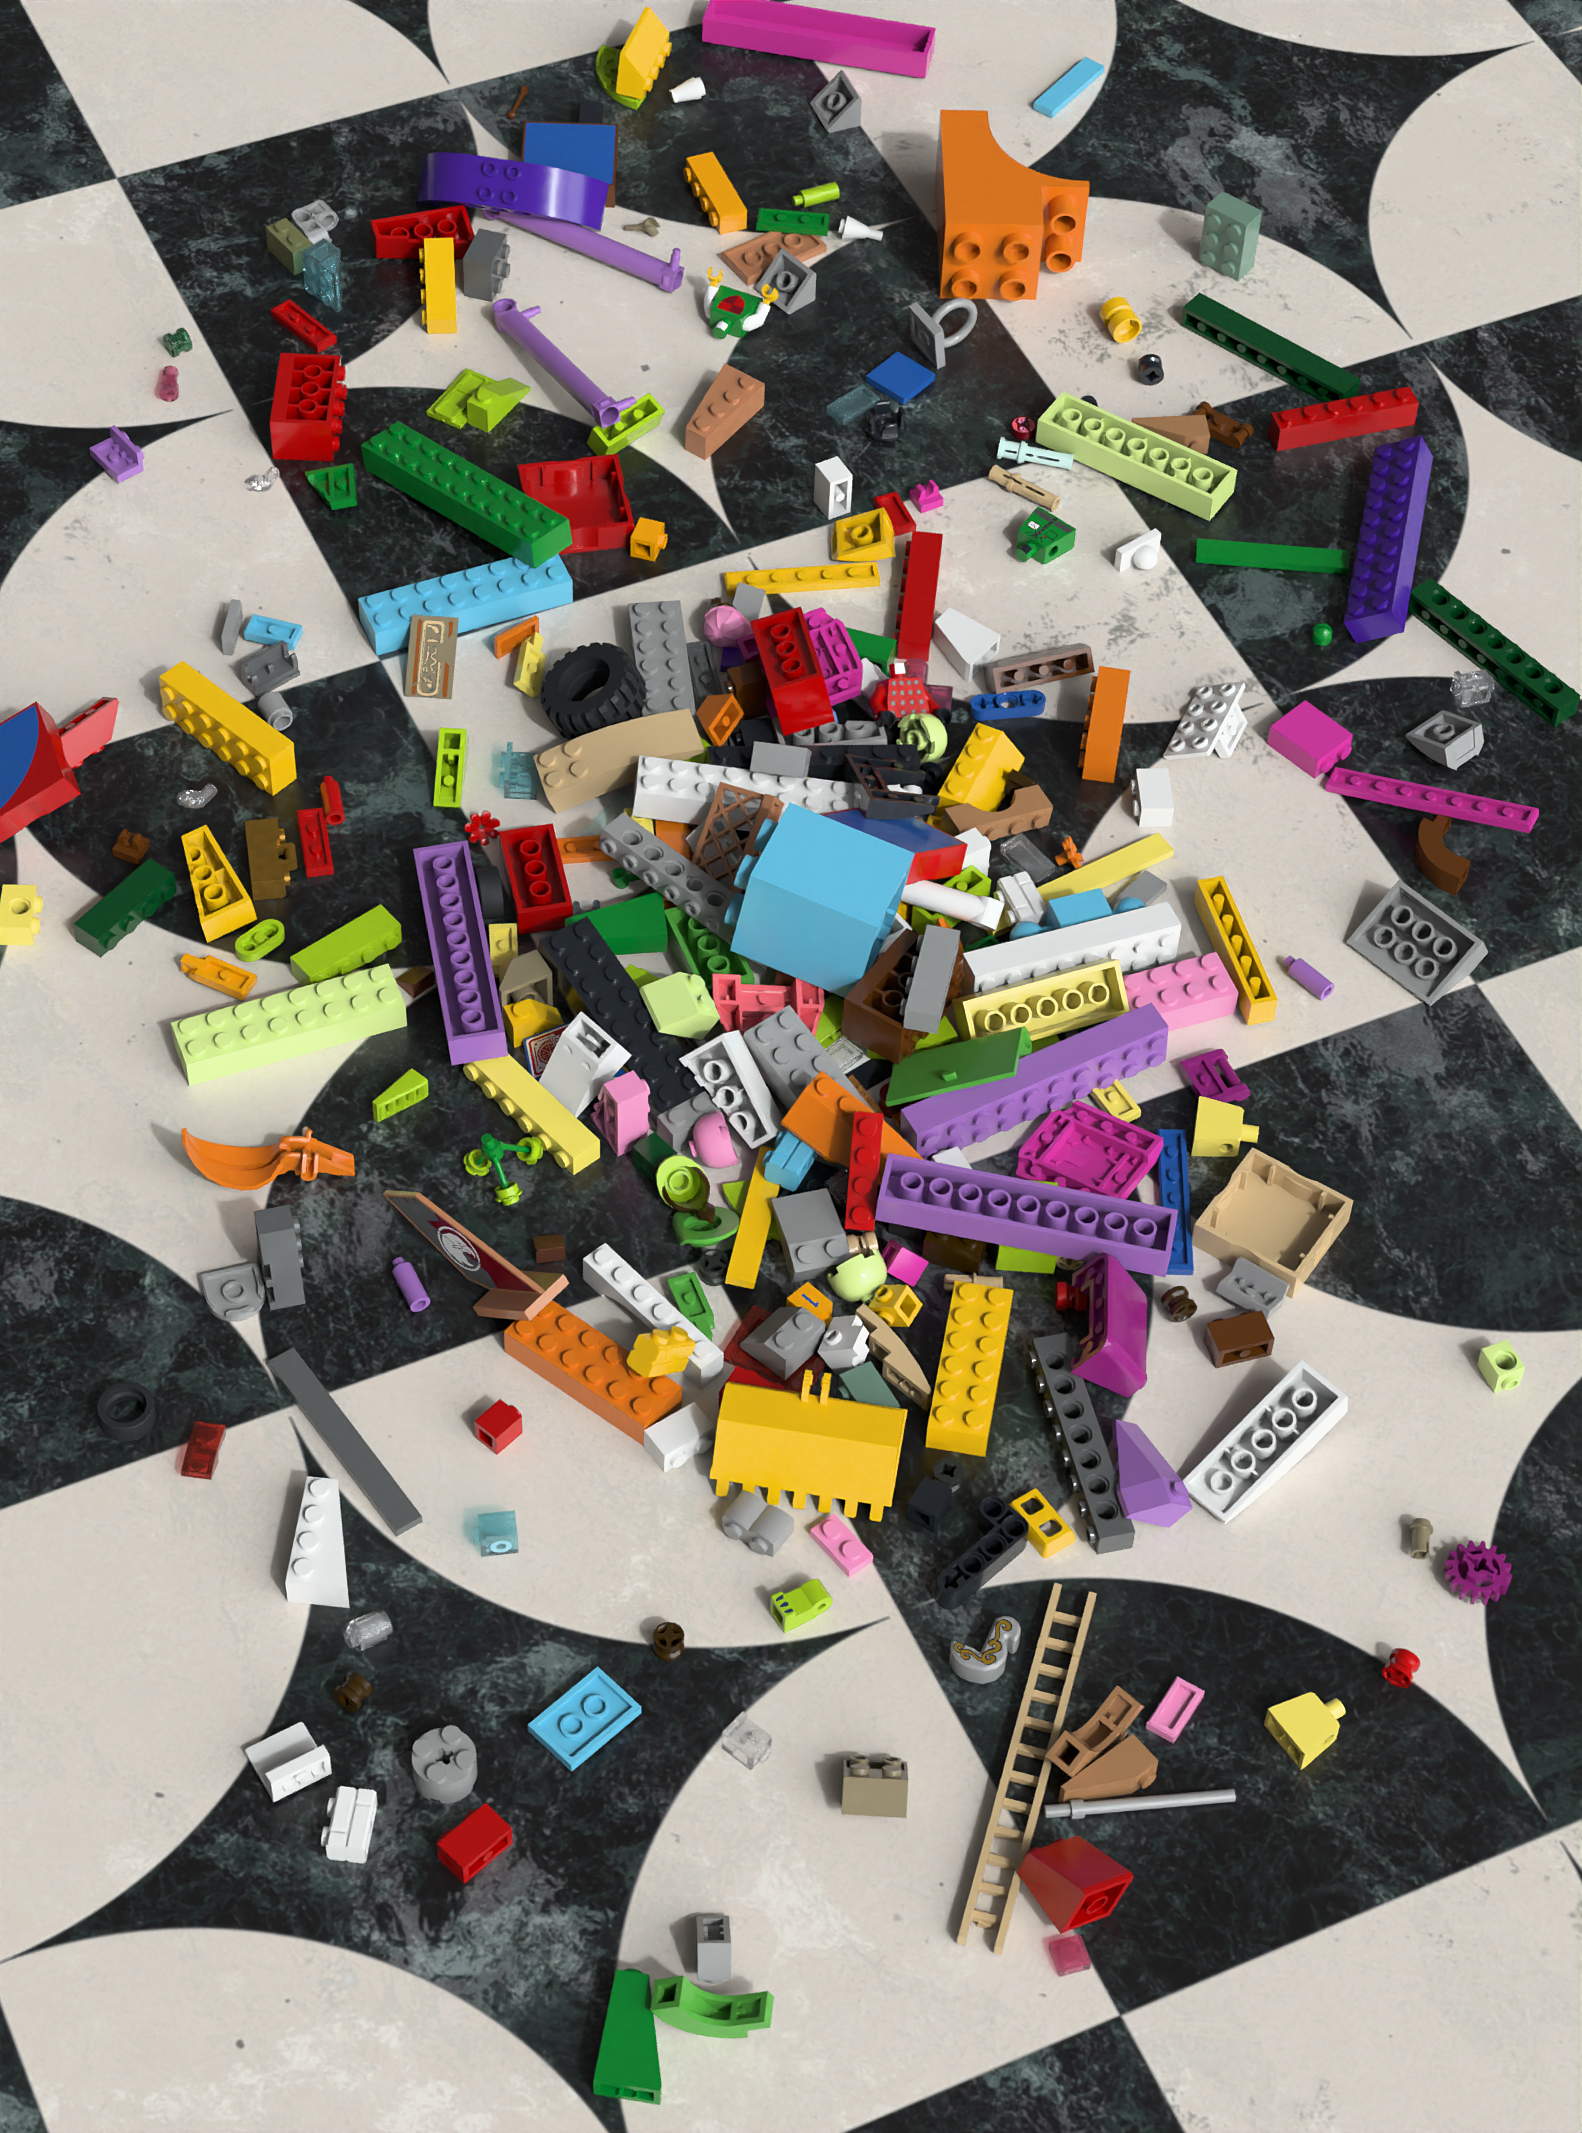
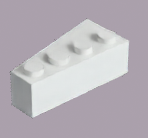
[285,1476,349,1608]

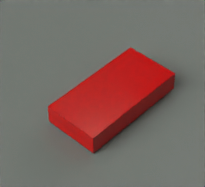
[873,492,916,537]

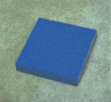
[866,351,935,405]

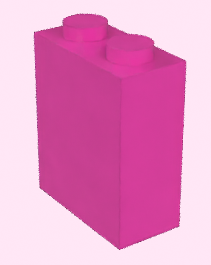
[1267,700,1353,779]

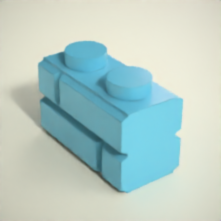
[762,1130,818,1192]

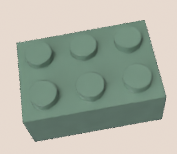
[1198,191,1262,281]

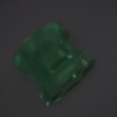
[163,327,193,358]

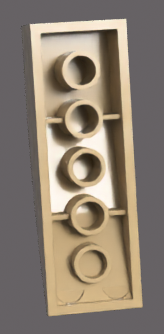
[533,709,705,814]

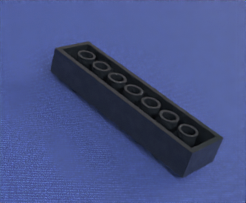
[538,916,709,1127]

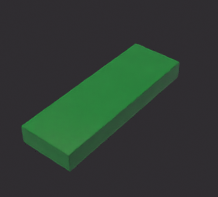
[756,208,830,236]

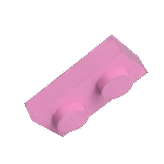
[810,1514,873,1578]

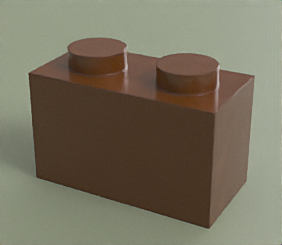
[724,661,767,723]
[1203,1310,1275,1368]

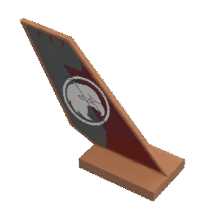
[382,1190,569,1321]

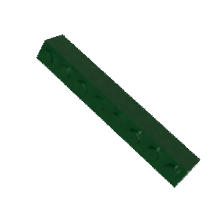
[1180,292,1360,403]

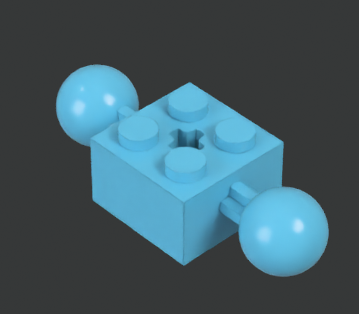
[1010,888,1146,941]

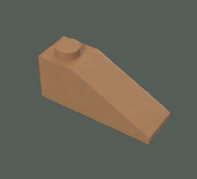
[1131,415,1210,454]
[1058,1734,1158,1804]

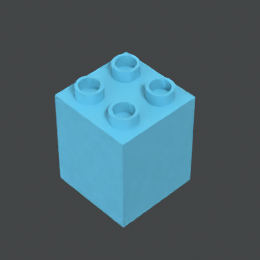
[724,803,915,998]

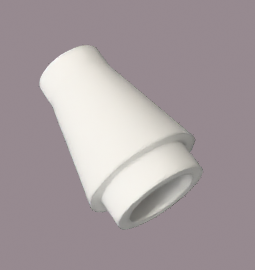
[669,77,706,103]

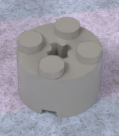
[412,1725,477,1804]

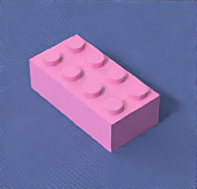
[1123,952,1239,1032]

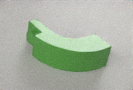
[650,1976,774,2039]

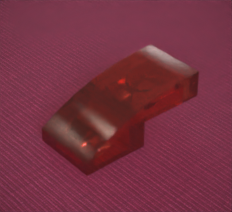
[181,1421,226,1480]

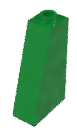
[565,892,667,955]
[594,1968,662,2105]

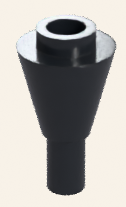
[923,751,961,786]

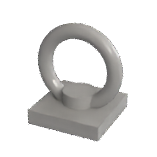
[908,298,977,369]

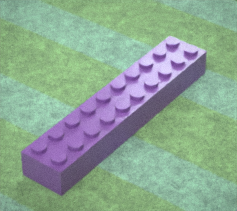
[413,840,508,1065]
[901,1002,1169,1161]
[875,1153,1178,1277]

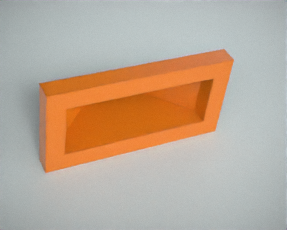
[494,615,539,659]

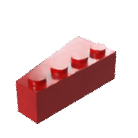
[371,205,475,260]

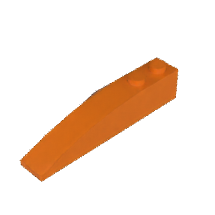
[780,1070,924,1186]

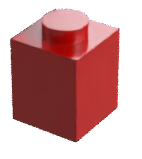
[474,1399,522,1455]

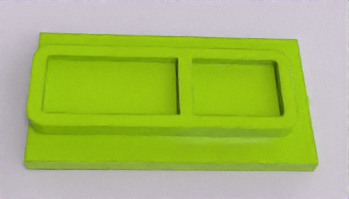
[426,368,498,429]

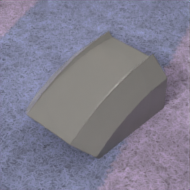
[1405,710,1484,770]

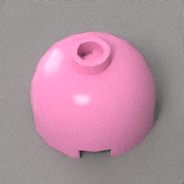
[689,1110,739,1169]

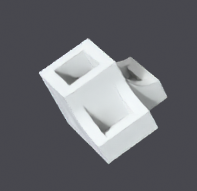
[817,1315,870,1374]

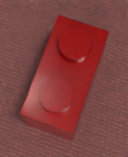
[437,1803,513,1884]

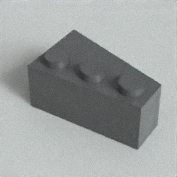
[254,1205,306,1311]

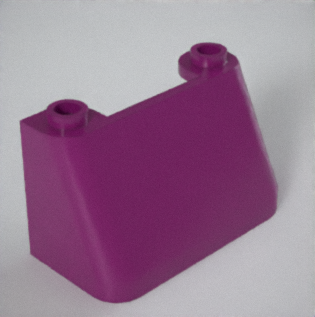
[1070,1252,1148,1398]

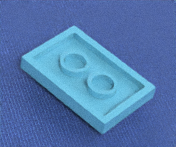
[528,1667,641,1772]

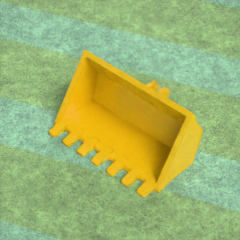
[710,1370,908,1522]

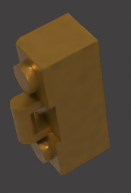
[245,818,297,901]

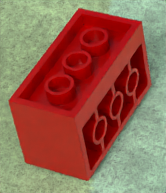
[270,353,347,462]
[750,607,835,736]

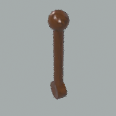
[507,85,528,120]

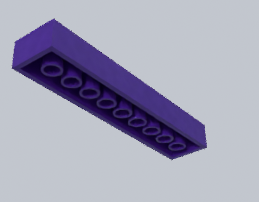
[1344,435,1433,644]

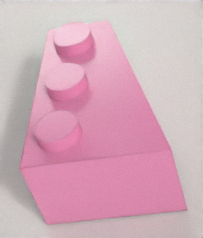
[590,1070,650,1156]

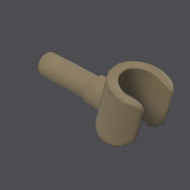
[625,217,660,237]

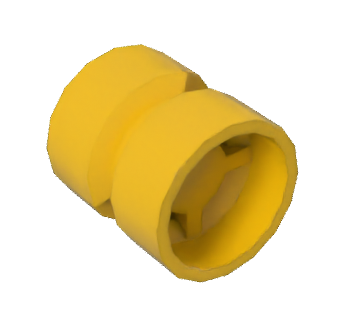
[1099,297,1142,343]

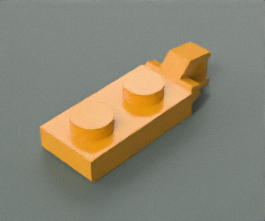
[180,953,257,1001]

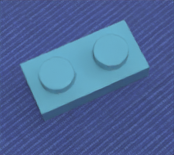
[244,614,303,651]

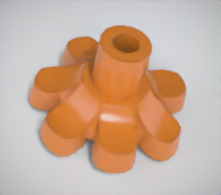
[1055,836,1084,869]

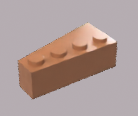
[685,363,765,460]

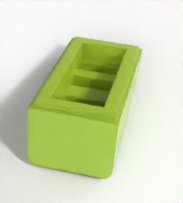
[372,1069,429,1122]

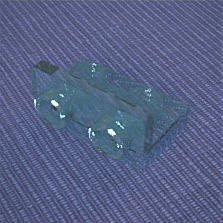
[499,742,539,800]

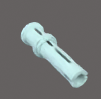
[997,437,1074,470]

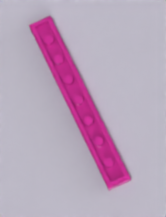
[1326,767,1539,833]

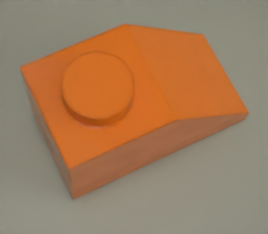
[696,694,744,746]

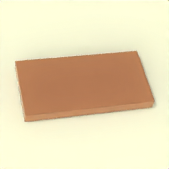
[721,231,827,286]

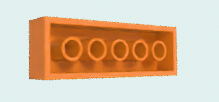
[504,1300,682,1446]

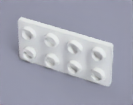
[1163,682,1248,760]

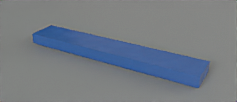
[1156,1129,1194,1275]

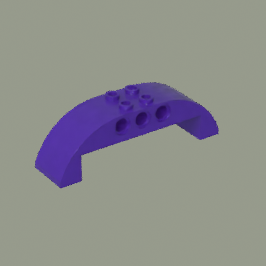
[416,152,609,232]

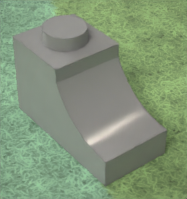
[696,1916,731,1984]

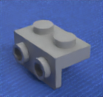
[1216,1257,1290,1320]

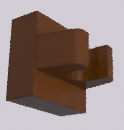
[112,829,150,865]

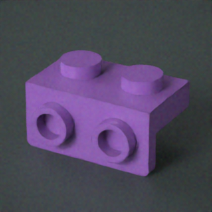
[89,425,144,483]

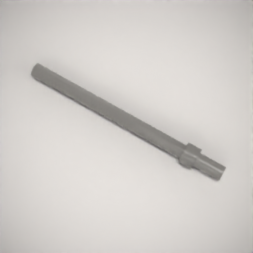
[1044,1789,1236,1819]

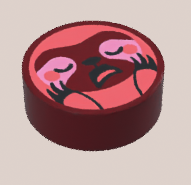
[1011,416,1036,440]

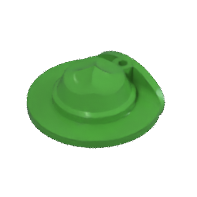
[672,1206,740,1247]

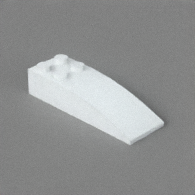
[1183,1360,1348,1524]

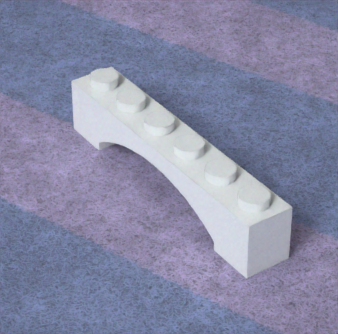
[583,1243,724,1390]

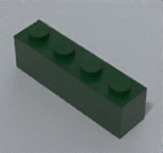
[73,858,176,958]

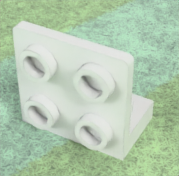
[246,1722,332,1802]

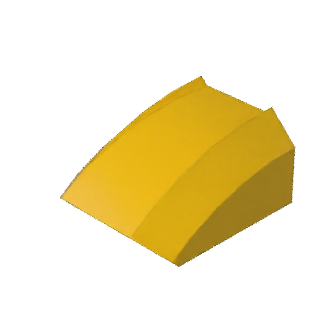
[831,507,896,562]

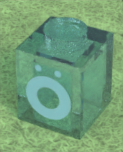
[472,1510,518,1557]

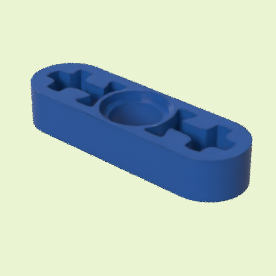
[969,690,1046,721]

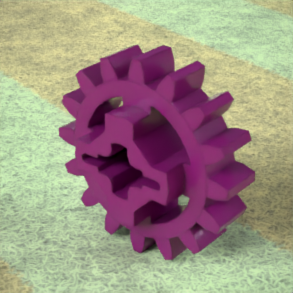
[1443,1540,1512,1605]

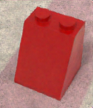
[1017,1835,1134,1934]

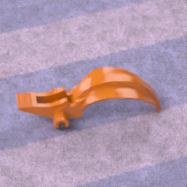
[181,1126,355,1191]

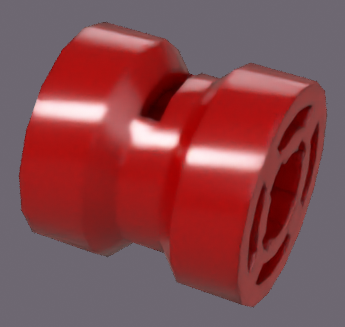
[1055,1281,1087,1311]

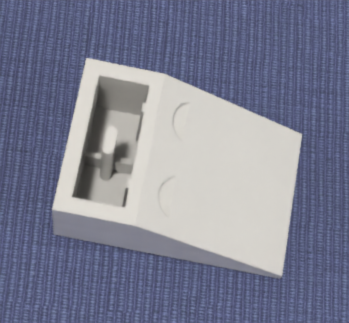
[539,1011,632,1118]

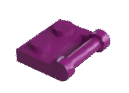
[1179,1049,1250,1103]

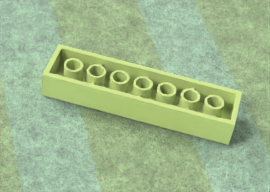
[1036,392,1237,521]
[171,964,407,1086]

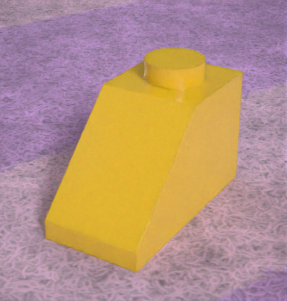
[503,999,564,1048]

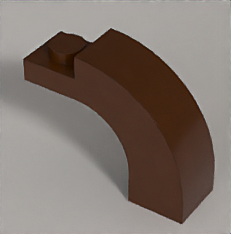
[1414,814,1471,896]

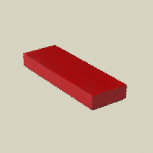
[270,299,337,353]
[297,807,334,877]

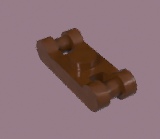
[1188,401,1254,449]

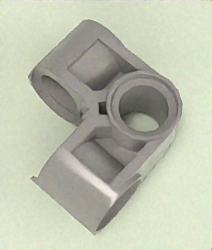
[292,200,339,251]

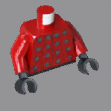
[869,663,953,729]

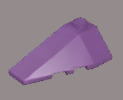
[1112,1419,1193,1528]

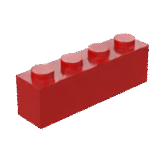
[845,1111,884,1231]

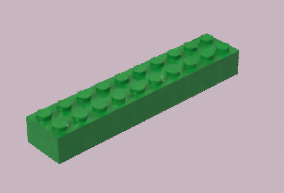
[361,421,572,569]

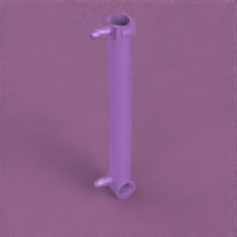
[482,210,684,292]
[492,298,636,429]

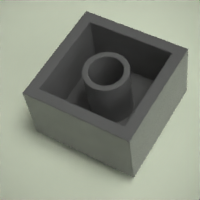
[463,228,511,302]

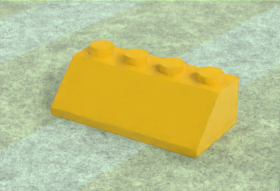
[616,6,672,100]
[935,723,1025,818]

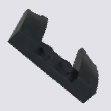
[840,754,940,820]

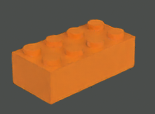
[1078,666,1131,783]

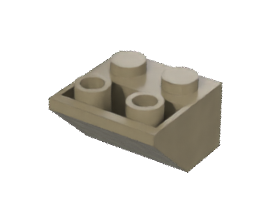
[841,1755,908,1818]

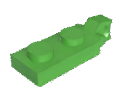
[666,1272,715,1342]

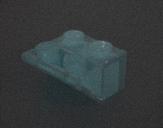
[302,238,343,312]

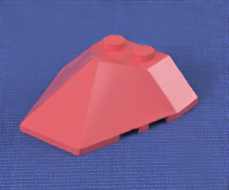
[712,974,825,1083]

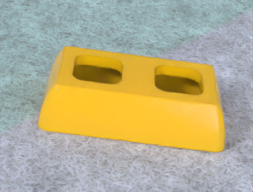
[1009,1488,1076,1558]

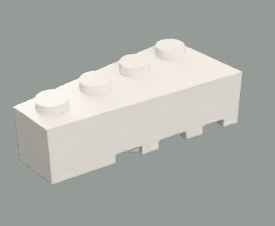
[679,1030,787,1149]

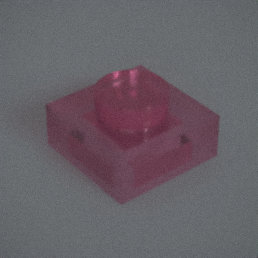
[1048,1934,1091,1977]

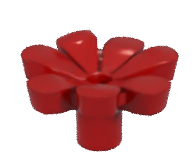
[464,810,500,846]

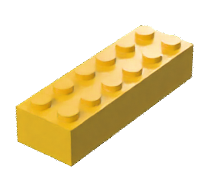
[159,660,297,796]
[925,1281,1014,1457]

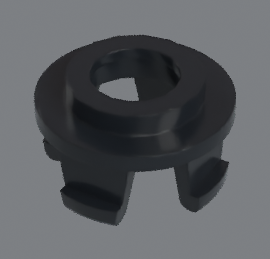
[865,400,906,441]

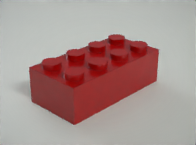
[499,823,573,935]

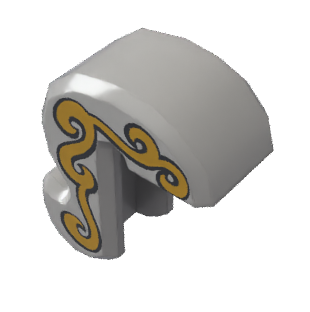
[949,1616,1021,1684]

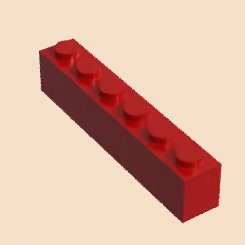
[1268,387,1419,452]
[894,531,943,662]

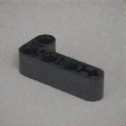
[935,1496,1029,1610]

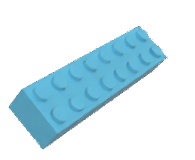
[358,554,573,655]

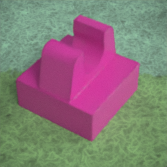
[909,480,944,514]

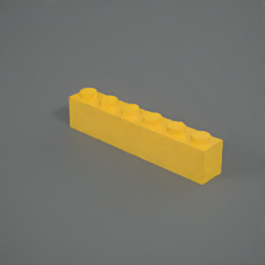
[1194,876,1278,1026]

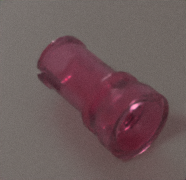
[159,366,179,402]

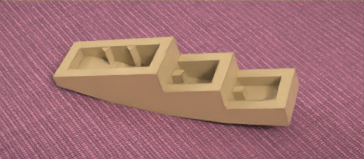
[855,1304,932,1411]

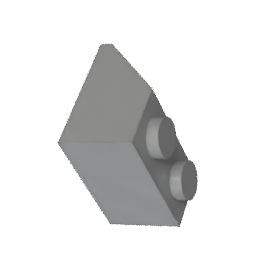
[740,1307,826,1380]

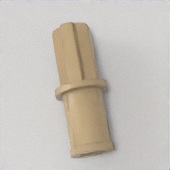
[944,1272,1003,1292]

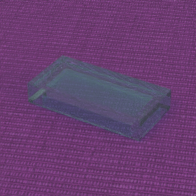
[826,384,880,425]

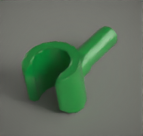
[612,867,642,889]

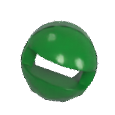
[1311,622,1333,646]

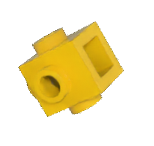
[868,1284,923,1327]

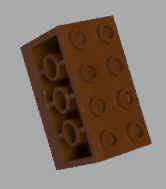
[841,928,964,1065]

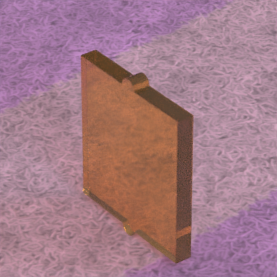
[848,1075,887,1123]

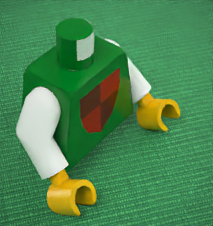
[704,267,779,339]

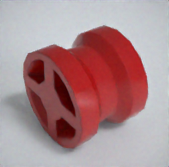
[1382,1648,1421,1688]

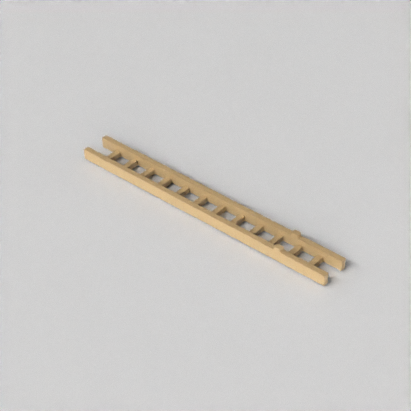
[957,1583,1097,1955]

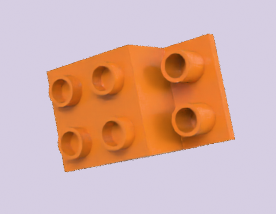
[935,110,1089,301]

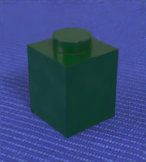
[632,1132,677,1185]

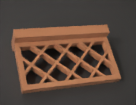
[691,782,784,895]

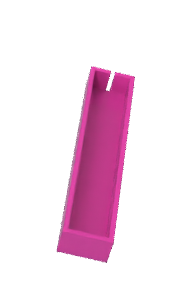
[702,0,936,78]

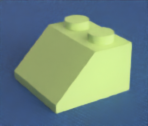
[639,972,720,1040]

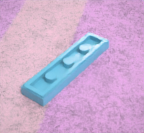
[1033,57,1104,118]

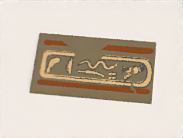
[404,615,459,699]

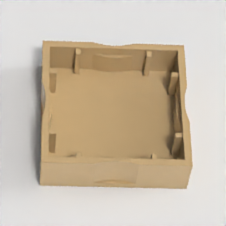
[1192,1147,1354,1299]

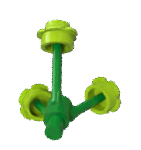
[463,1133,543,1206]

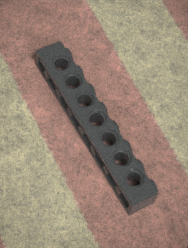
[1027,1332,1135,1555]

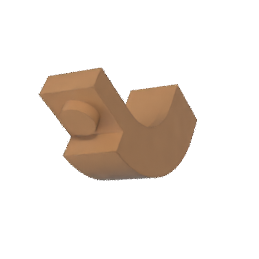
[1045,1685,1144,1777]

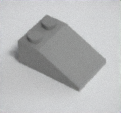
[770,1188,851,1283]

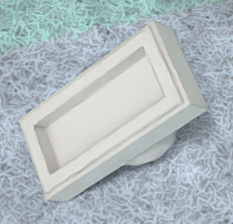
[1114,528,1161,572]

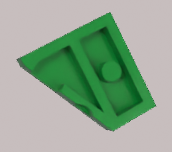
[305,463,357,510]

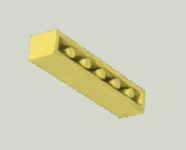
[463,1054,600,1175]

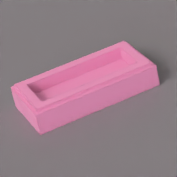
[1146,1676,1205,1743]

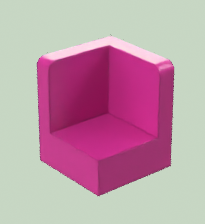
[881,1239,929,1286]

